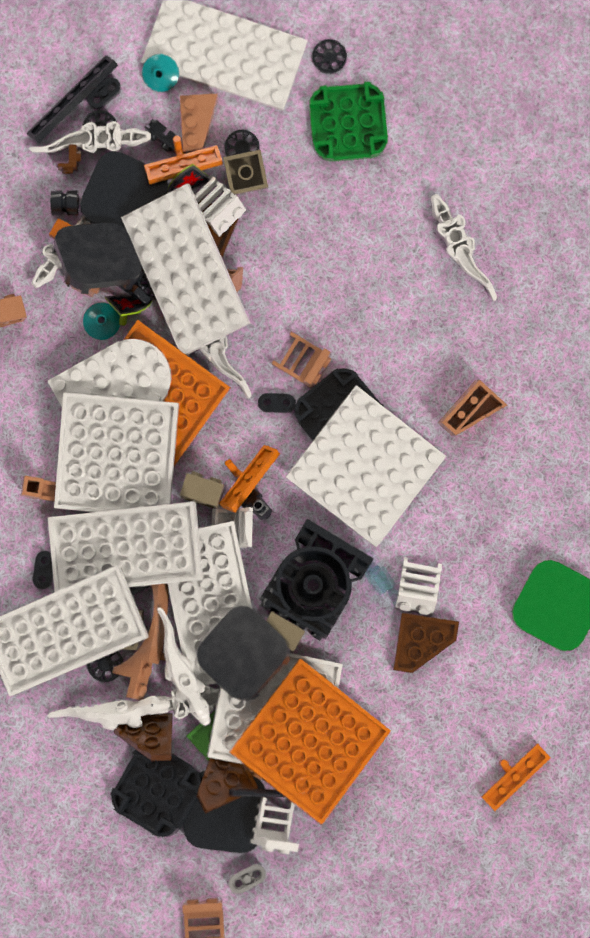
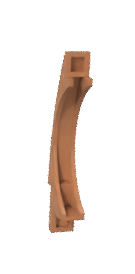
[112,583,169,700]

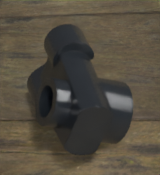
[241,489,272,520]

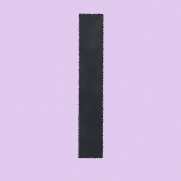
[26,55,118,144]

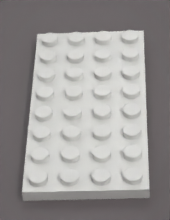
[141,0,308,111]
[121,184,251,355]
[48,502,203,592]
[167,521,252,685]
[0,565,149,697]

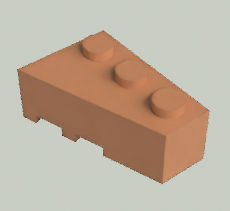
[438,380,507,436]

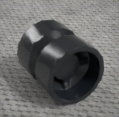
[50,191,79,215]

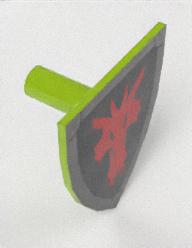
[167,164,210,194]
[104,295,152,326]

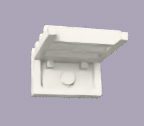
[194,175,246,236]
[212,507,253,548]
[395,557,442,615]
[250,797,299,854]

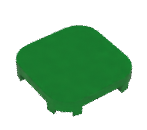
[309,82,388,162]
[511,560,590,651]

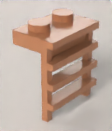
[271,332,332,388]
[182,898,225,938]

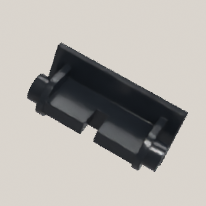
[144,119,183,154]

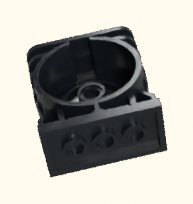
[259,519,374,641]

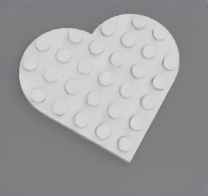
[48,339,172,407]

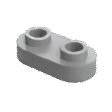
[229,864,266,894]

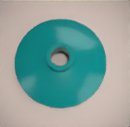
[142,54,179,92]
[83,303,120,340]

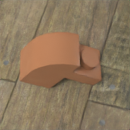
[20,476,56,502]

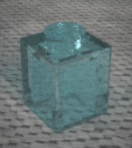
[367,565,396,596]

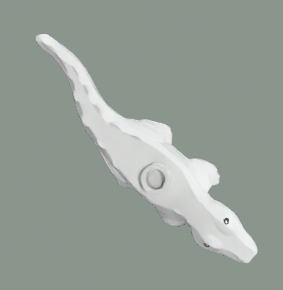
[29,121,151,153]
[431,194,497,301]
[32,216,92,288]
[200,336,251,399]
[157,608,211,726]
[156,685,220,719]
[47,696,170,730]

